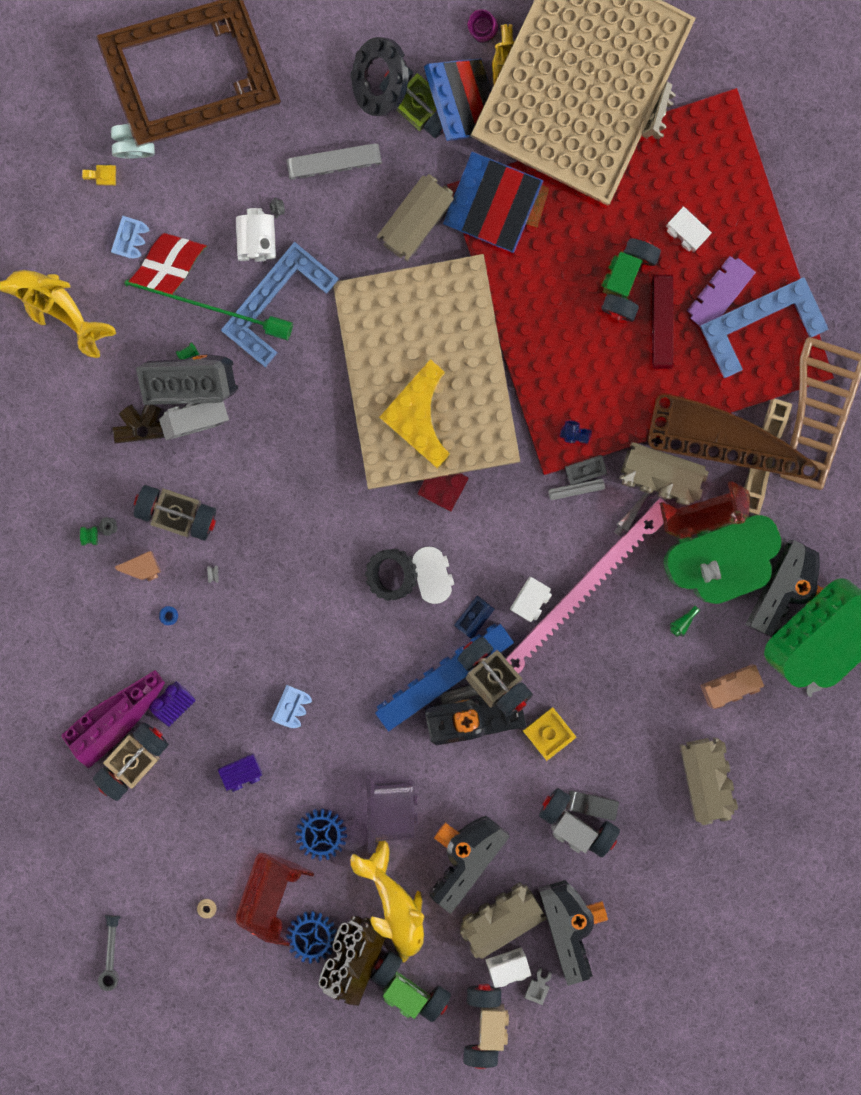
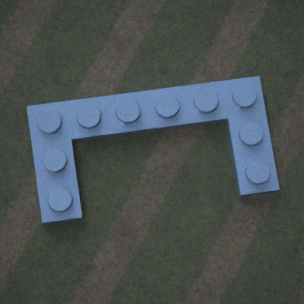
[221,242,339,368]
[700,277,828,378]

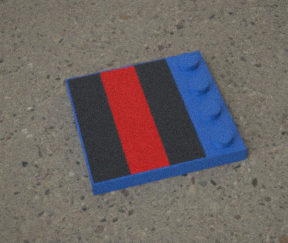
[423,58,492,141]
[443,152,543,253]

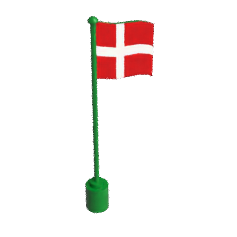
[124,233,293,341]

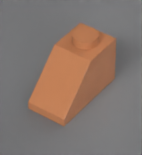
[115,551,161,582]

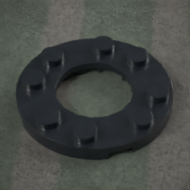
[350,37,408,116]

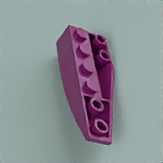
[61,670,165,769]

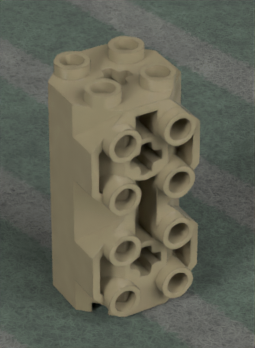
[376,174,454,262]
[619,442,709,506]
[680,737,738,825]
[460,882,547,959]

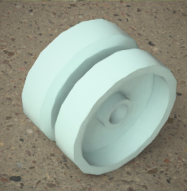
[111,124,155,159]

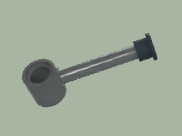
[98,915,121,991]

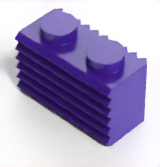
[149,681,196,727]
[218,753,263,792]

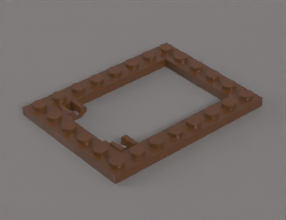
[96,0,281,147]

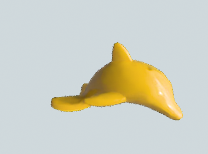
[0,270,116,358]
[350,839,424,962]

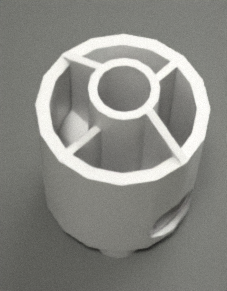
[236,208,276,262]

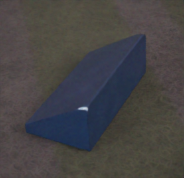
[454,596,495,639]

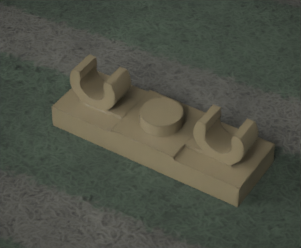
[642,81,676,139]

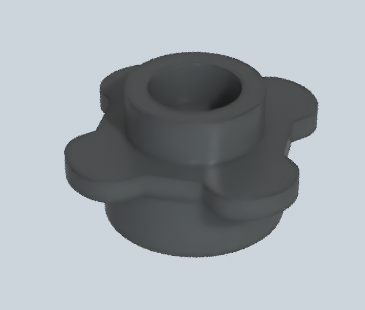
[270,197,285,218]

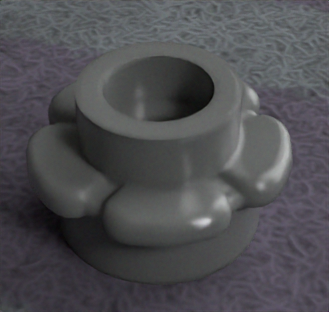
[98,517,118,536]

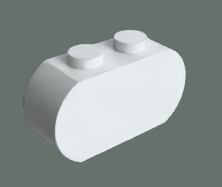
[412,547,454,604]

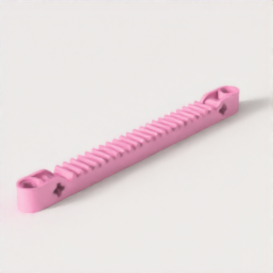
[505,498,674,674]

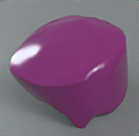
[467,9,499,43]

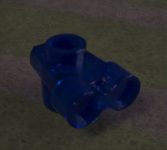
[560,420,592,444]

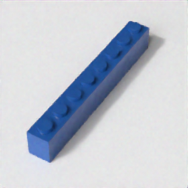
[375,623,514,732]

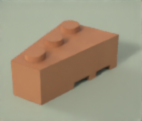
[700,664,764,709]

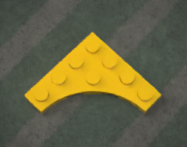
[379,359,450,469]

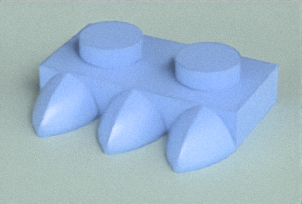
[111,216,149,259]
[271,685,312,728]

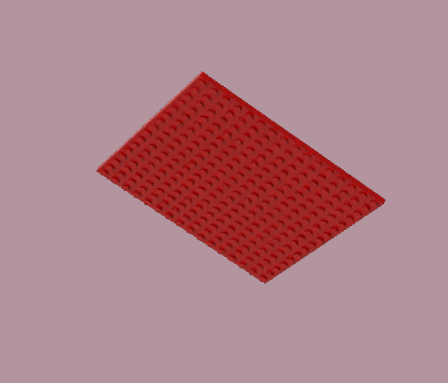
[447,88,834,475]

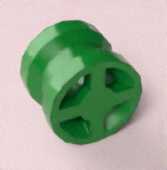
[80,526,98,546]

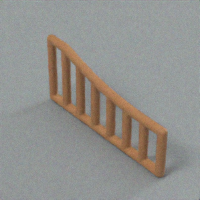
[780,337,861,490]

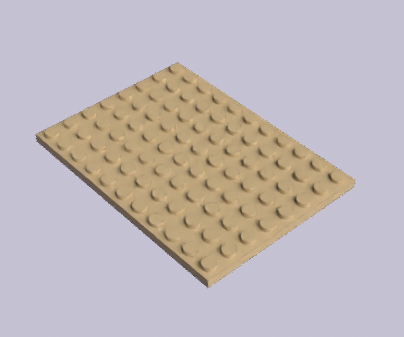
[470,0,696,206]
[333,254,521,490]

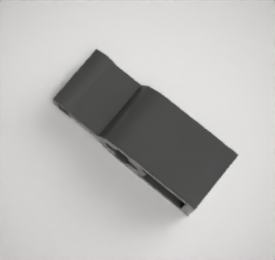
[566,790,619,821]

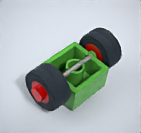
[370,951,451,1022]

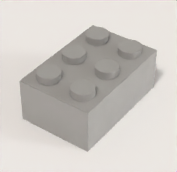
[159,402,229,441]

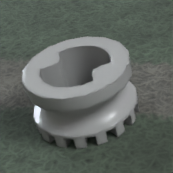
[207,566,219,583]

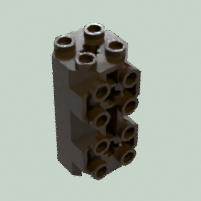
[319,915,386,1006]

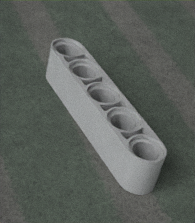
[286,144,382,180]

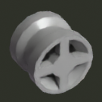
[700,560,721,583]

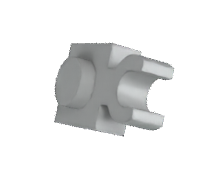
[524,968,552,1005]

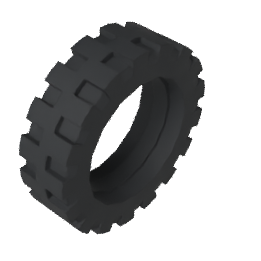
[365,549,418,601]

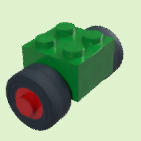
[601,238,661,321]

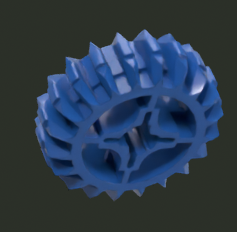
[295,808,347,861]
[286,911,337,964]

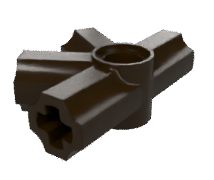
[112,404,165,444]

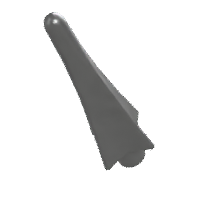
[614,492,649,536]

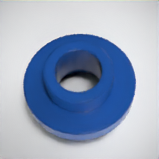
[159,606,178,625]

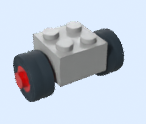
[539,788,620,858]

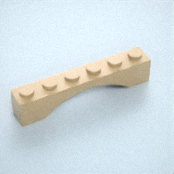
[737,399,792,515]

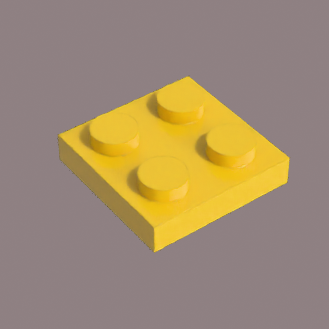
[523,707,577,761]

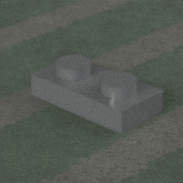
[564,455,607,485]

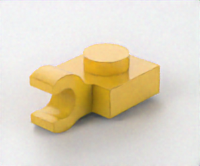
[82,165,116,186]

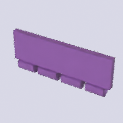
[687,256,756,326]

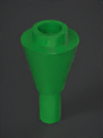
[669,606,700,637]

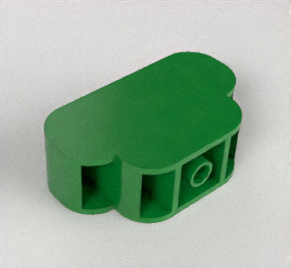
[663,514,781,604]
[764,578,861,688]

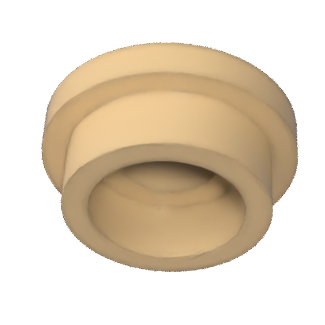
[197,899,217,918]

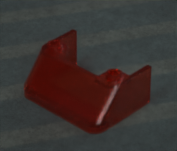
[659,481,750,540]
[236,852,314,946]

